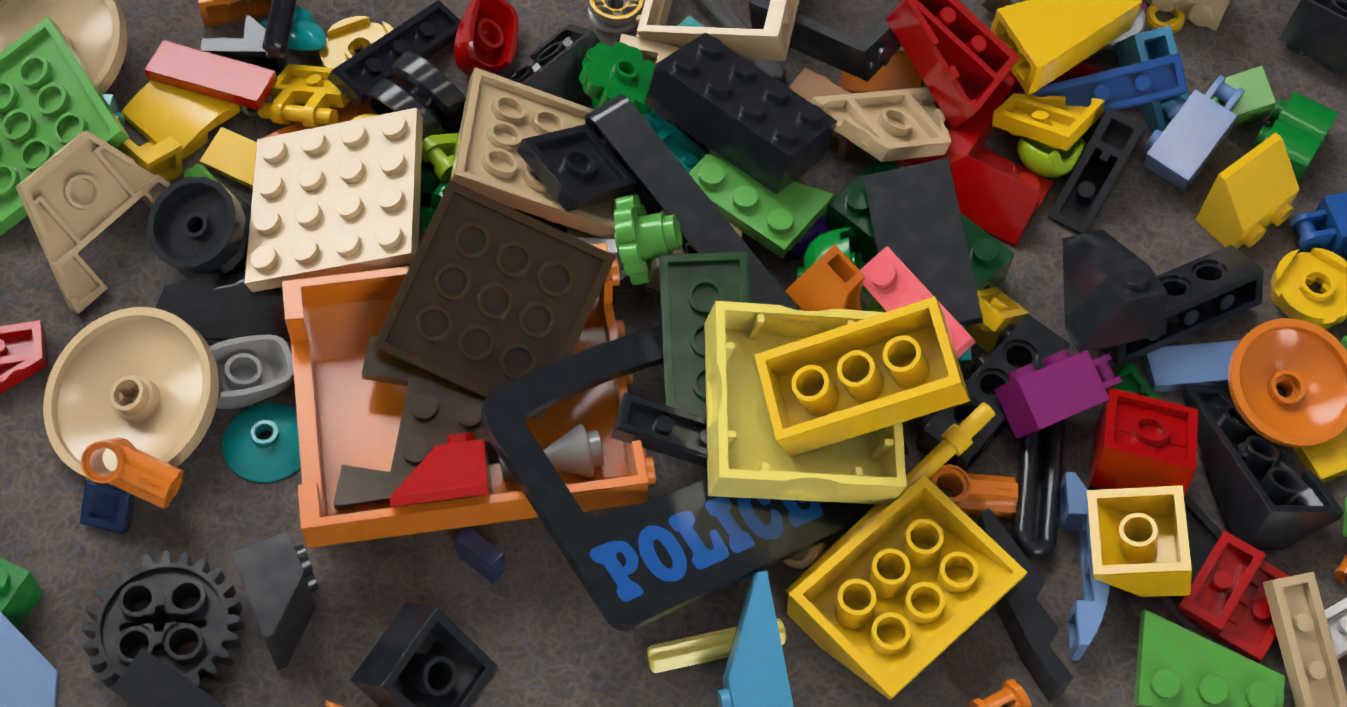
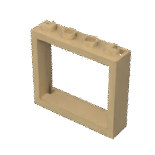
[636,0,799,61]

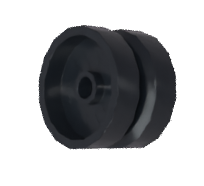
[365,51,466,140]
[146,176,251,278]

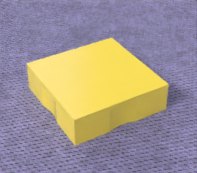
[705,301,907,505]

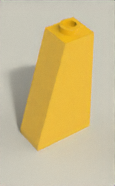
[990,0,1143,95]

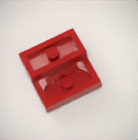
[1178,530,1290,664]

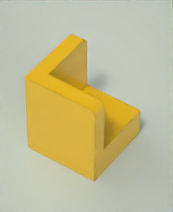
[116,136,183,182]

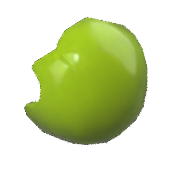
[1016,136,1086,178]

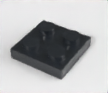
[517,124,637,212]

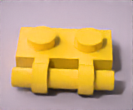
[258,64,350,128]

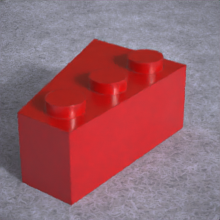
[886,0,1020,130]

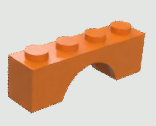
[785,245,865,311]

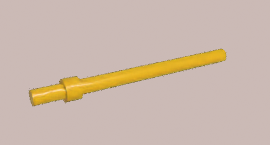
[785,402,996,596]

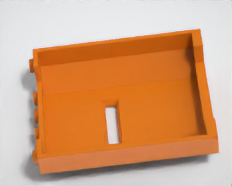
[282,243,656,548]

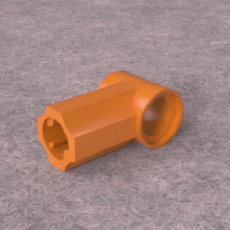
[81,437,184,509]
[929,464,1018,519]

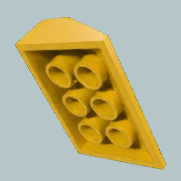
[787,475,1027,700]

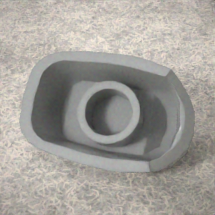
[209,334,294,409]

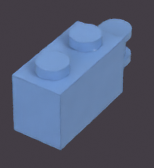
[1143,75,1245,192]

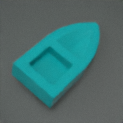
[260,4,327,51]

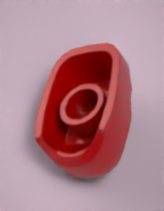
[454,0,519,77]

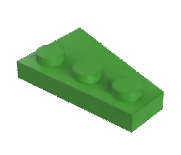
[1135,610,1285,707]

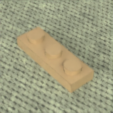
[1263,572,1347,707]

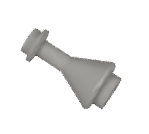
[498,424,604,484]

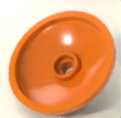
[1228,318,1347,448]

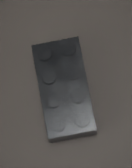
[645,32,838,194]

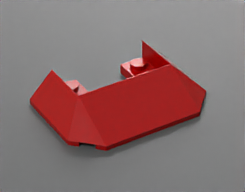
[895,60,1106,248]

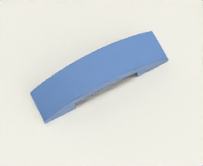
[1059,472,1110,661]

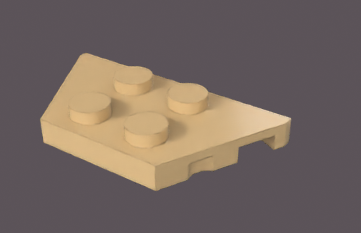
[811,87,951,162]

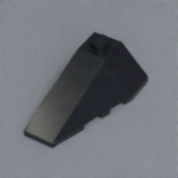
[458,24,601,131]
[1062,229,1167,353]
[1181,386,1345,551]

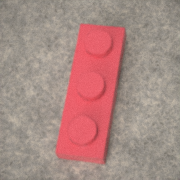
[860,246,976,358]

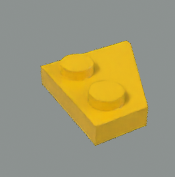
[992,93,1105,151]

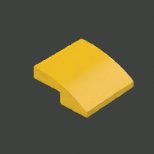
[121,80,240,160]

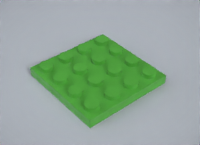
[0,17,130,236]

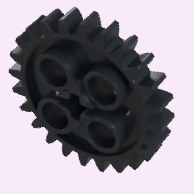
[82,551,245,698]

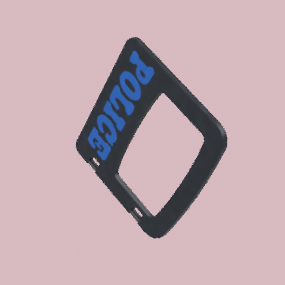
[480,325,865,632]

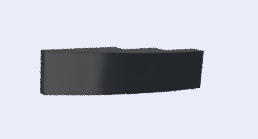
[977,508,1074,702]

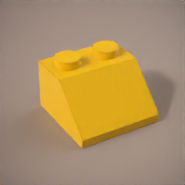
[1196,133,1300,249]
[1087,486,1192,597]

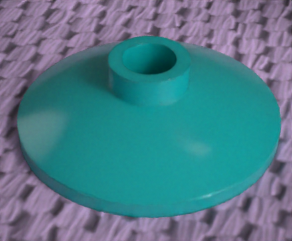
[222,402,301,483]

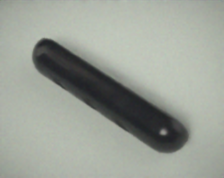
[1012,419,1065,559]

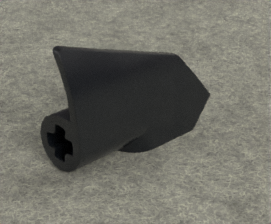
[155,270,291,342]

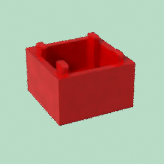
[1089,387,1198,496]

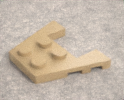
[16,130,171,314]

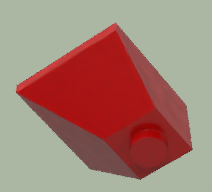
[389,432,493,508]

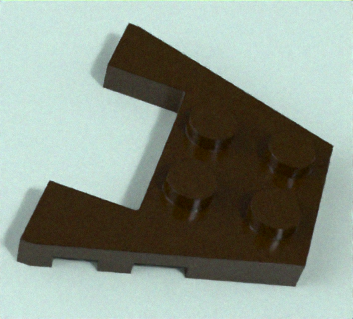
[333,335,489,510]

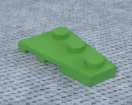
[689,154,834,259]

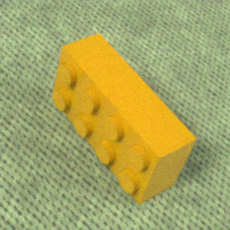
[754,296,970,457]

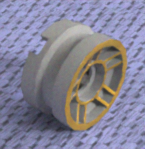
[587,0,644,37]

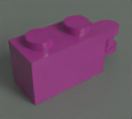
[994,349,1122,439]

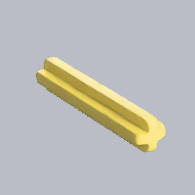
[647,618,786,673]

